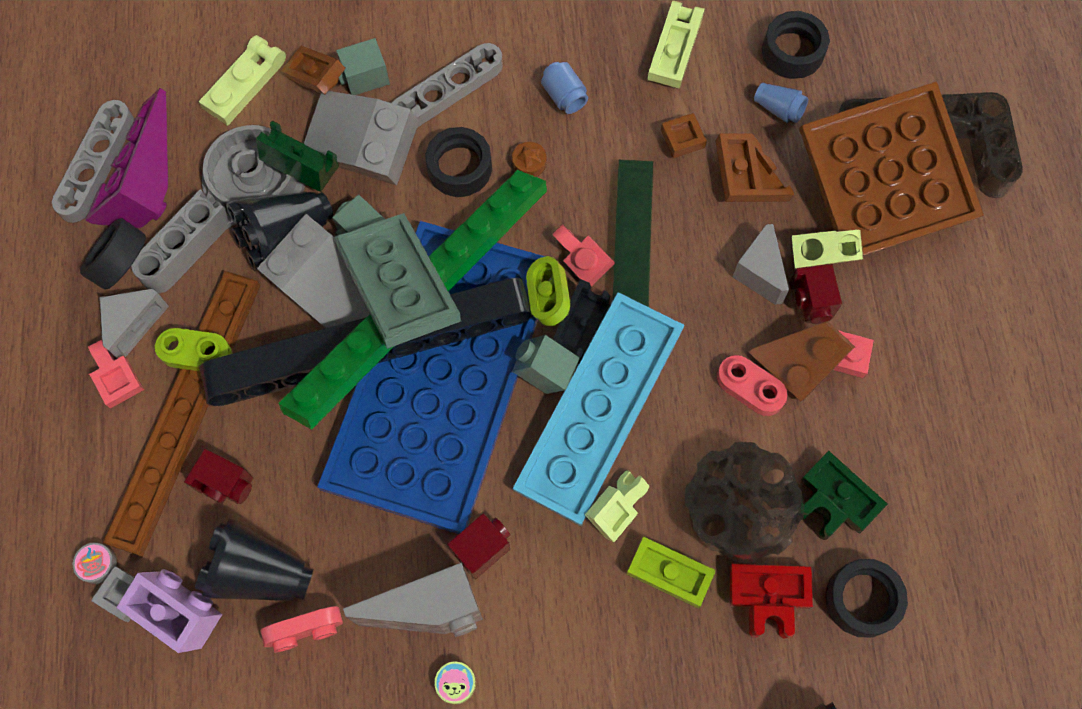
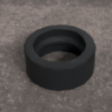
[761,11,830,79]
[425,127,492,197]
[80,218,146,290]
[825,559,908,638]

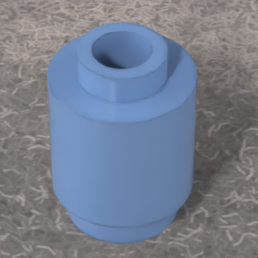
[541,62,588,114]

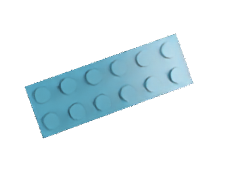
[513,292,685,526]

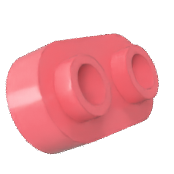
[717,355,787,416]
[260,606,343,653]

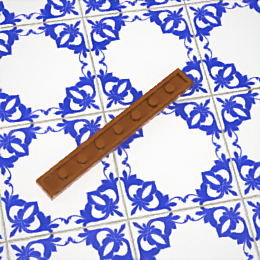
[103,271,260,557]

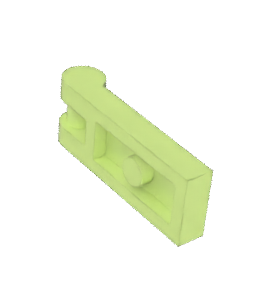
[647,1,705,89]
[199,35,286,126]

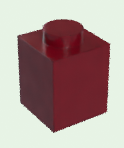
[447,513,511,580]

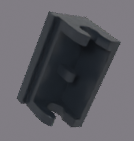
[552,279,611,367]

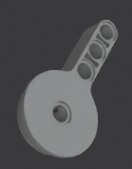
[131,125,306,293]

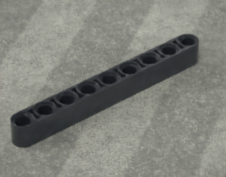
[199,278,533,406]

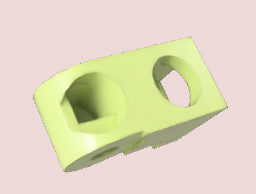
[792,230,863,269]

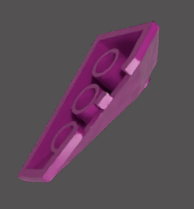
[85,88,168,228]

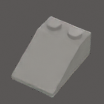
[304,91,419,186]
[257,214,370,328]
[343,563,483,637]

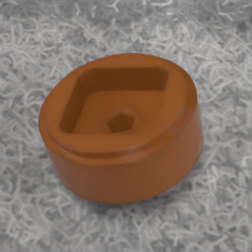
[512,142,547,177]

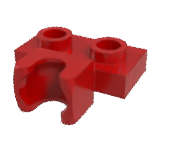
[729,564,813,639]

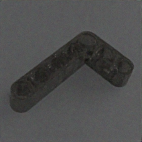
[838,92,1023,198]

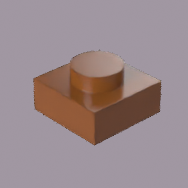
[661,113,707,158]

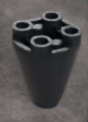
[227,192,333,271]
[195,519,314,601]

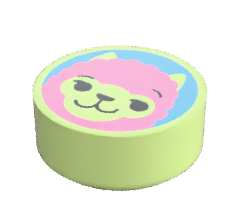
[435,661,476,704]

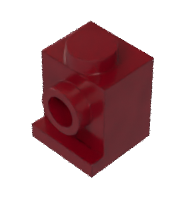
[789,264,842,324]
[184,449,253,504]

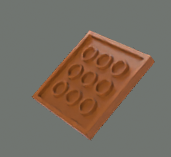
[799,81,984,256]

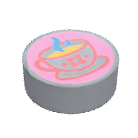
[73,543,117,584]

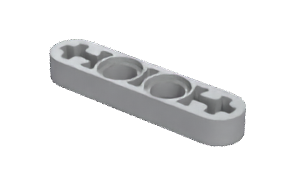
[392,43,503,128]
[52,100,134,223]

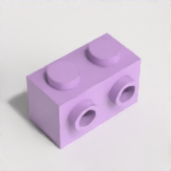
[116,569,223,653]

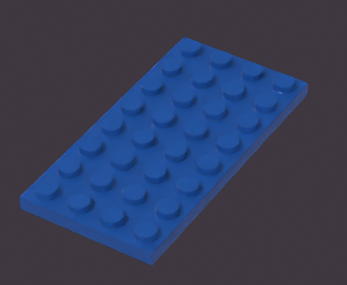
[317,221,551,534]

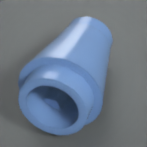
[754,83,808,123]

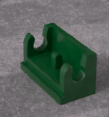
[256,121,339,192]

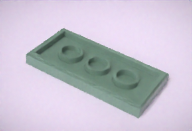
[335,213,461,349]

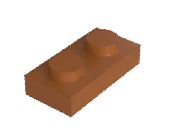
[281,45,346,95]

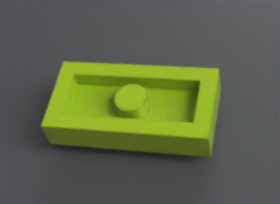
[627,536,716,609]

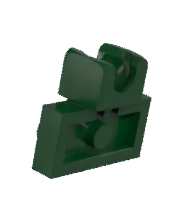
[796,450,888,540]

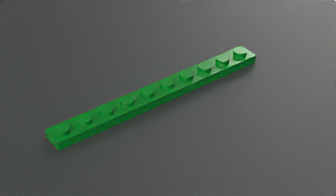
[278,170,547,430]

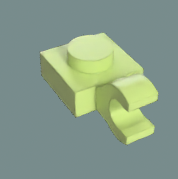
[585,470,649,542]

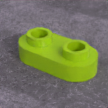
[526,256,570,326]
[155,328,232,371]

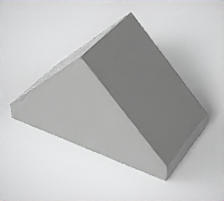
[733,224,789,305]
[100,289,169,359]

